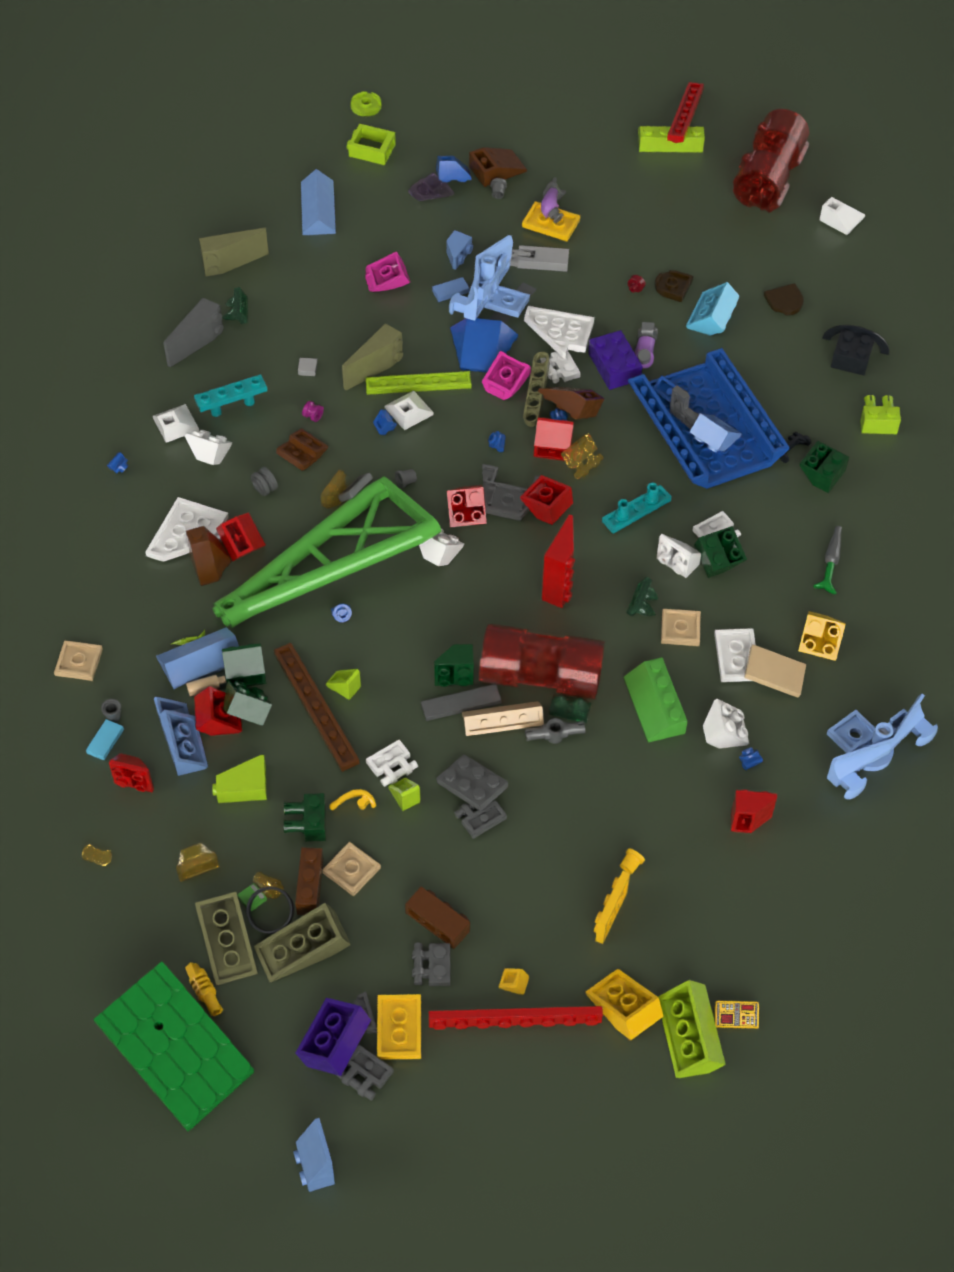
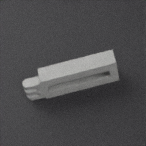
[510,245,569,272]

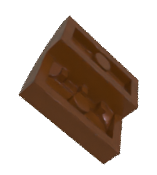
[276,428,328,471]

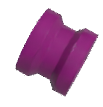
[302,400,324,422]

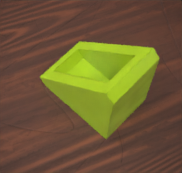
[325,669,361,700]
[388,778,420,811]

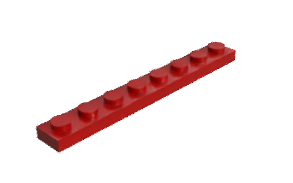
[667,82,704,143]
[429,1006,603,1030]

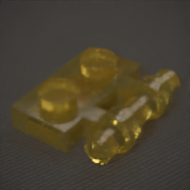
[561,434,603,479]

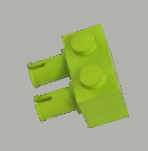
[860,395,901,434]

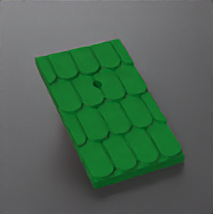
[94,961,254,1132]

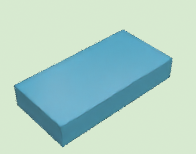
[86,719,124,760]

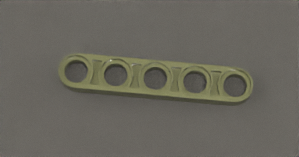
[523,352,550,427]

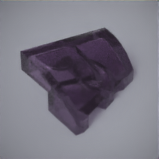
[408,172,454,201]

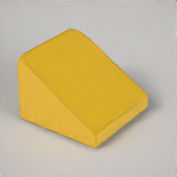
[499,968,529,995]

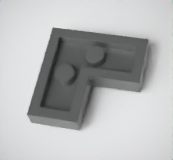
[670,385,699,429]

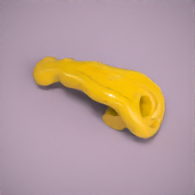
[329,789,376,810]

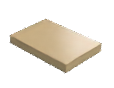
[744,644,806,698]

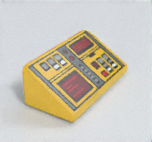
[714,1001,759,1029]

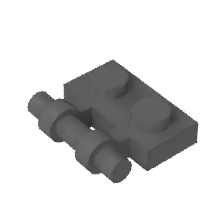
[454,800,507,839]
[412,943,450,986]
[336,1045,394,1101]

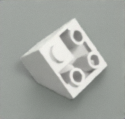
[820,197,865,235]
[385,391,434,430]
[153,404,199,443]
[185,430,232,465]
[419,529,464,566]
[657,534,701,578]
[703,699,749,748]

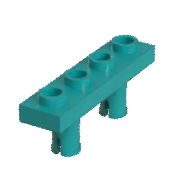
[194,374,267,417]
[602,483,672,534]

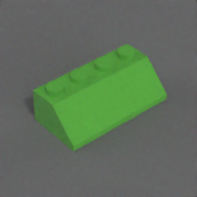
[624,658,688,742]

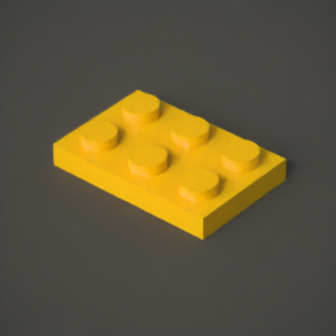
[522,201,580,242]
[594,871,630,944]
[377,994,421,1059]

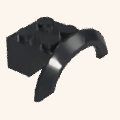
[822,325,889,376]

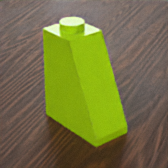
[212,755,267,803]

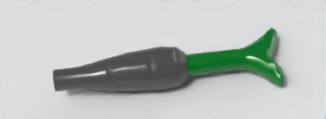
[813,526,842,595]

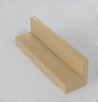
[462,701,544,736]

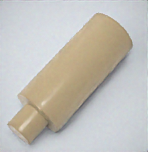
[186,675,226,696]

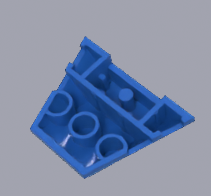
[450,318,518,372]

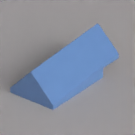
[301,169,336,235]
[156,627,239,689]
[154,697,208,776]

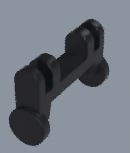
[780,431,811,463]

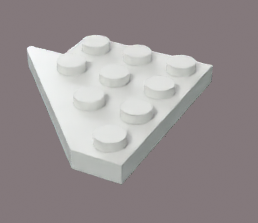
[524,306,595,358]
[146,497,229,562]

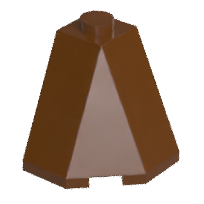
[186,526,231,586]

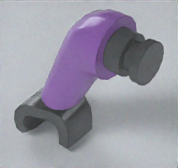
[541,178,566,223]
[634,322,658,369]

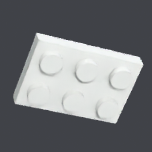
[714,629,756,682]

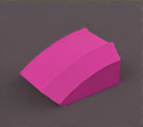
[365,251,411,292]
[482,351,531,400]

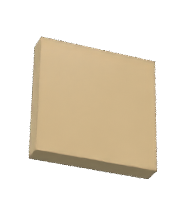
[661,609,701,646]
[54,640,103,681]
[322,842,381,896]

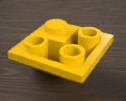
[798,611,846,661]

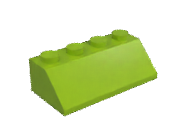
[638,126,705,152]
[658,980,726,1078]

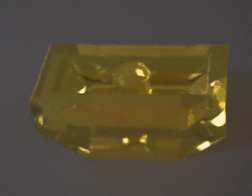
[321,470,347,509]
[176,843,219,882]

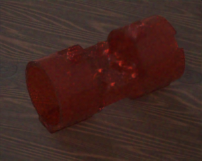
[733,109,810,213]
[479,624,605,700]

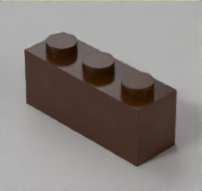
[295,847,324,915]
[405,886,470,949]

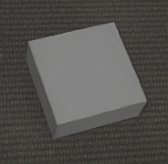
[298,358,318,376]

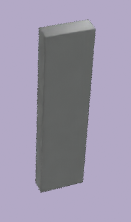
[421,684,501,721]

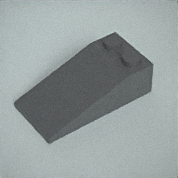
[163,298,224,367]

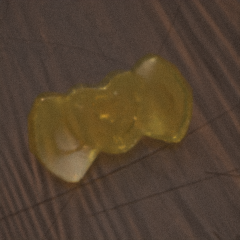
[82,844,112,867]

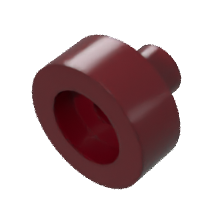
[628,275,646,293]

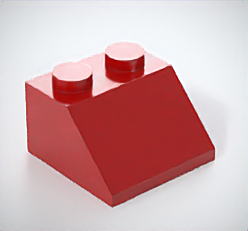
[520,475,573,525]
[194,686,242,736]

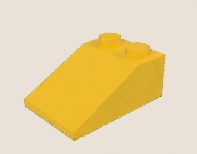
[586,969,663,1040]

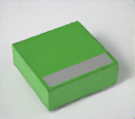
[237,883,267,912]

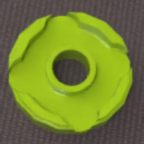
[351,91,382,117]

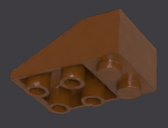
[469,147,527,187]
[538,387,605,420]

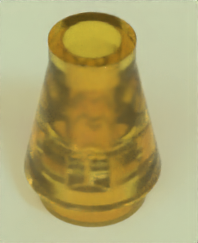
[253,872,284,899]

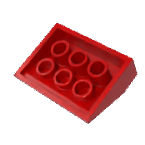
[542,514,575,608]

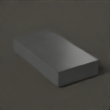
[338,473,373,502]

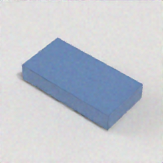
[432,277,470,302]

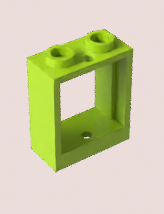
[347,124,396,165]

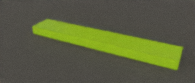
[366,371,471,395]

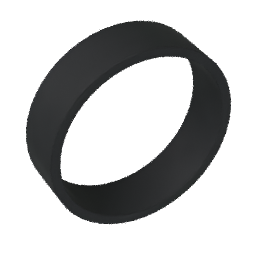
[246,887,294,934]

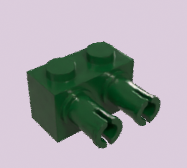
[284,793,326,842]

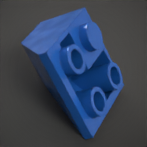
[436,156,471,182]

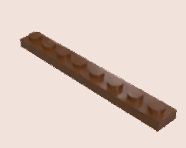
[274,643,360,772]

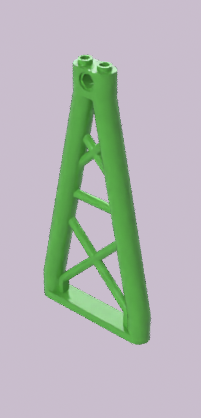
[212,476,441,628]

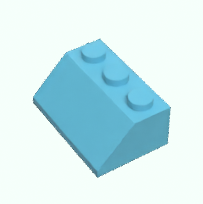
[686,282,740,336]

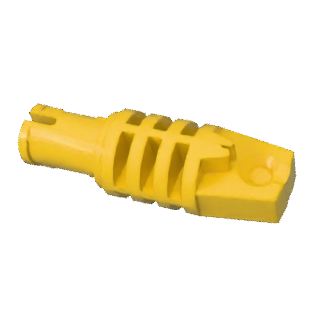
[185,962,223,1016]

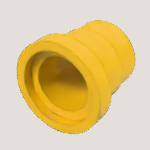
[620,848,645,874]

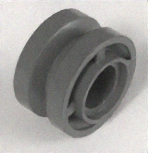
[250,467,278,496]

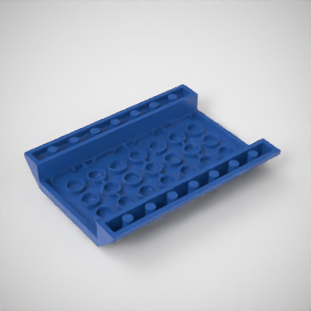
[628,348,789,489]

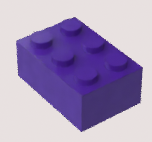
[588,330,642,390]
[295,998,371,1076]

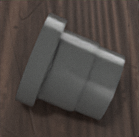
[491,178,507,199]
[395,469,417,488]
[101,699,121,722]

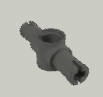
[525,718,585,744]

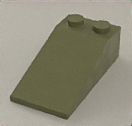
[199,227,269,277]
[342,324,403,391]
[195,892,258,986]
[254,903,351,983]

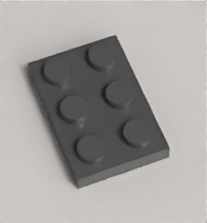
[436,754,508,811]

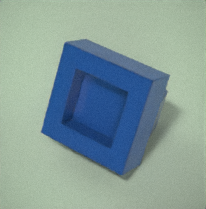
[373,409,397,435]

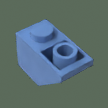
[446,230,473,270]

